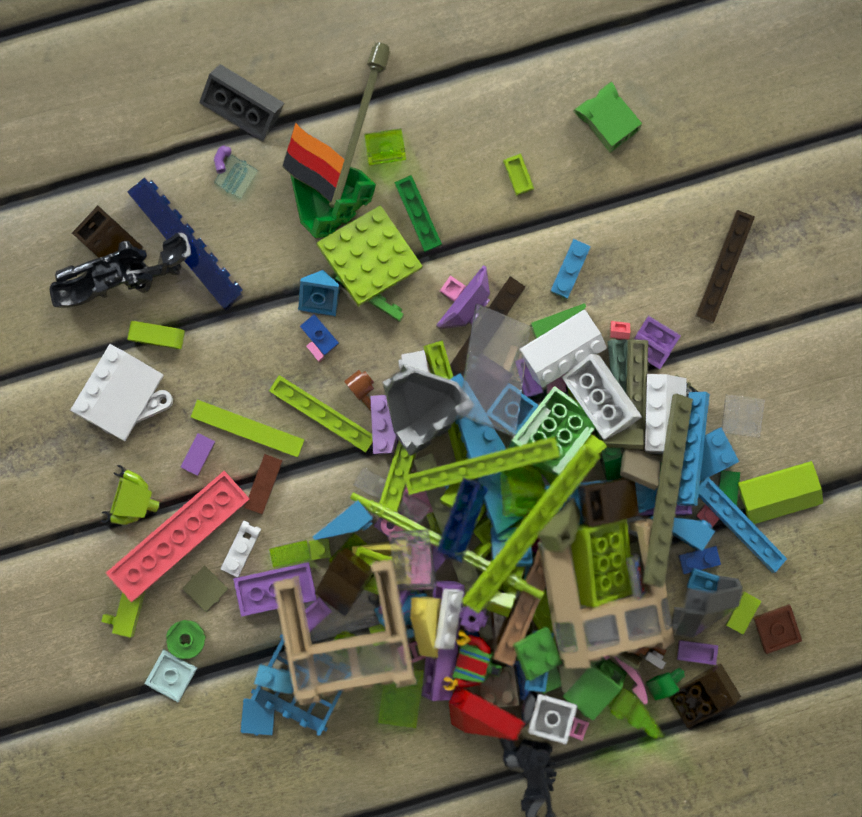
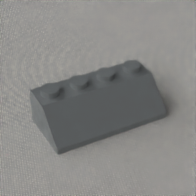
[199,64,284,141]

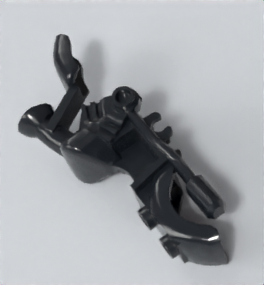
[49,233,191,308]

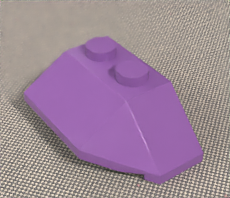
[436,265,490,329]

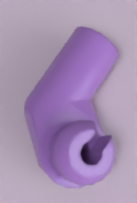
[214,145,231,174]

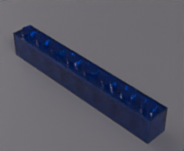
[127,177,243,310]

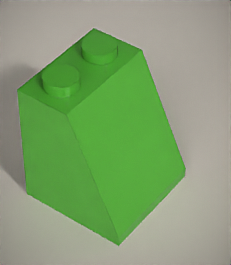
[562,657,627,721]

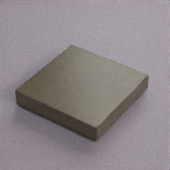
[620,448,661,490]

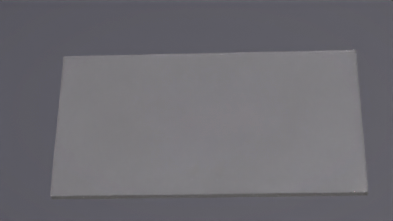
[459,304,530,436]

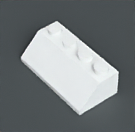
[520,310,607,388]
[562,354,642,440]
[645,374,687,454]

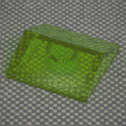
[364,128,407,166]

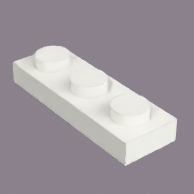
[434,589,463,649]

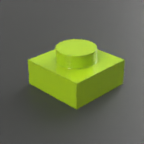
[309,538,331,560]

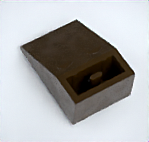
[72,205,143,258]
[578,478,639,527]
[669,663,741,728]

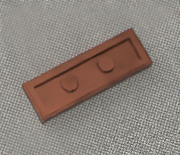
[244,454,283,515]

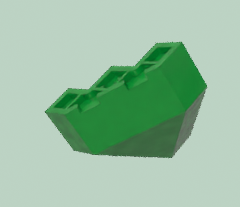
[290,167,376,238]

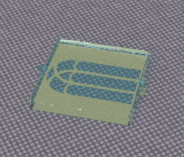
[214,154,258,199]

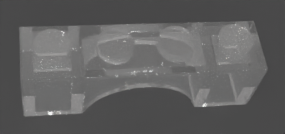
[353,467,431,524]

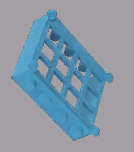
[250,634,352,736]

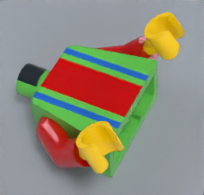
[443,631,502,691]

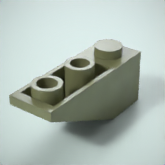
[538,498,581,552]

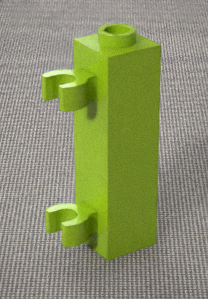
[101,591,146,638]

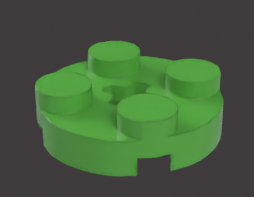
[166,620,206,659]

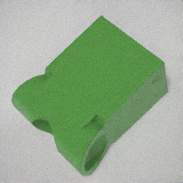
[573,81,642,153]

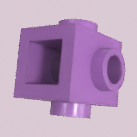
[459,606,488,632]

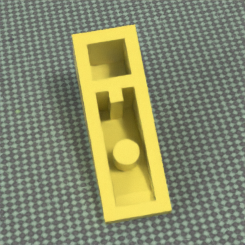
[410,596,441,658]

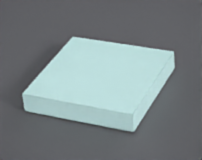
[144,649,197,702]

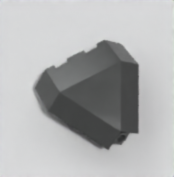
[383,365,474,456]
[671,576,743,637]

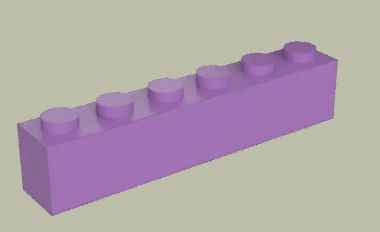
[421,581,465,701]

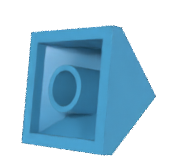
[298,270,341,316]

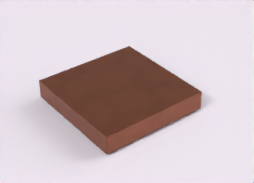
[753,604,802,654]

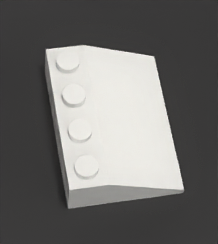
[71,344,164,441]

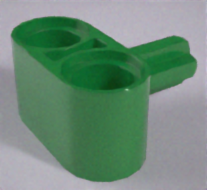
[645,668,685,701]

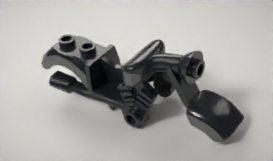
[498,690,557,817]

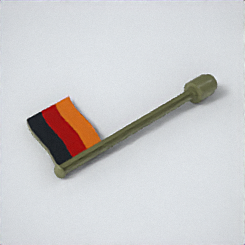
[282,42,390,209]

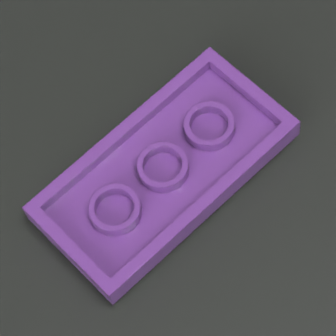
[233,562,317,617]

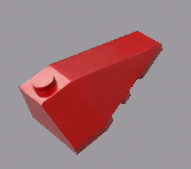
[449,688,525,740]

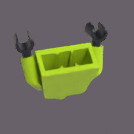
[101,465,159,525]

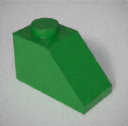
[598,447,623,481]

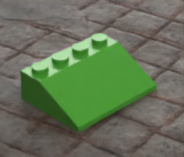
[507,386,596,476]

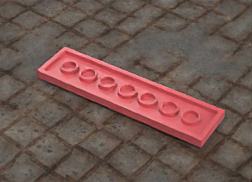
[106,471,250,602]

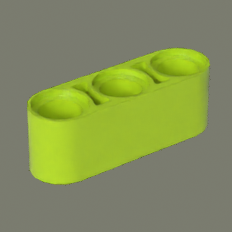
[127,321,185,350]

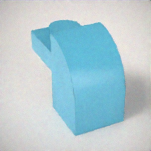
[254,664,299,694]

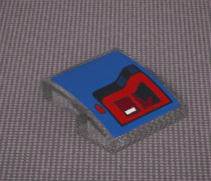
[626,553,646,600]

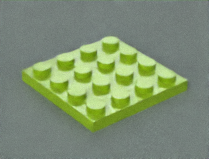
[316,205,423,307]

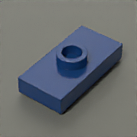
[300,314,339,356]

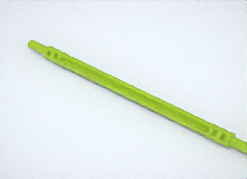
[350,492,544,599]

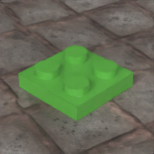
[513,627,562,681]

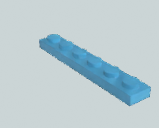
[677,392,710,506]
[698,477,787,573]

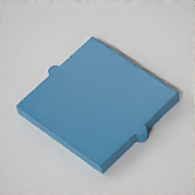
[241,698,275,736]

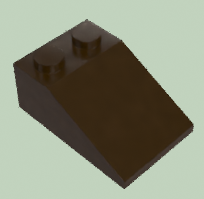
[315,547,375,616]

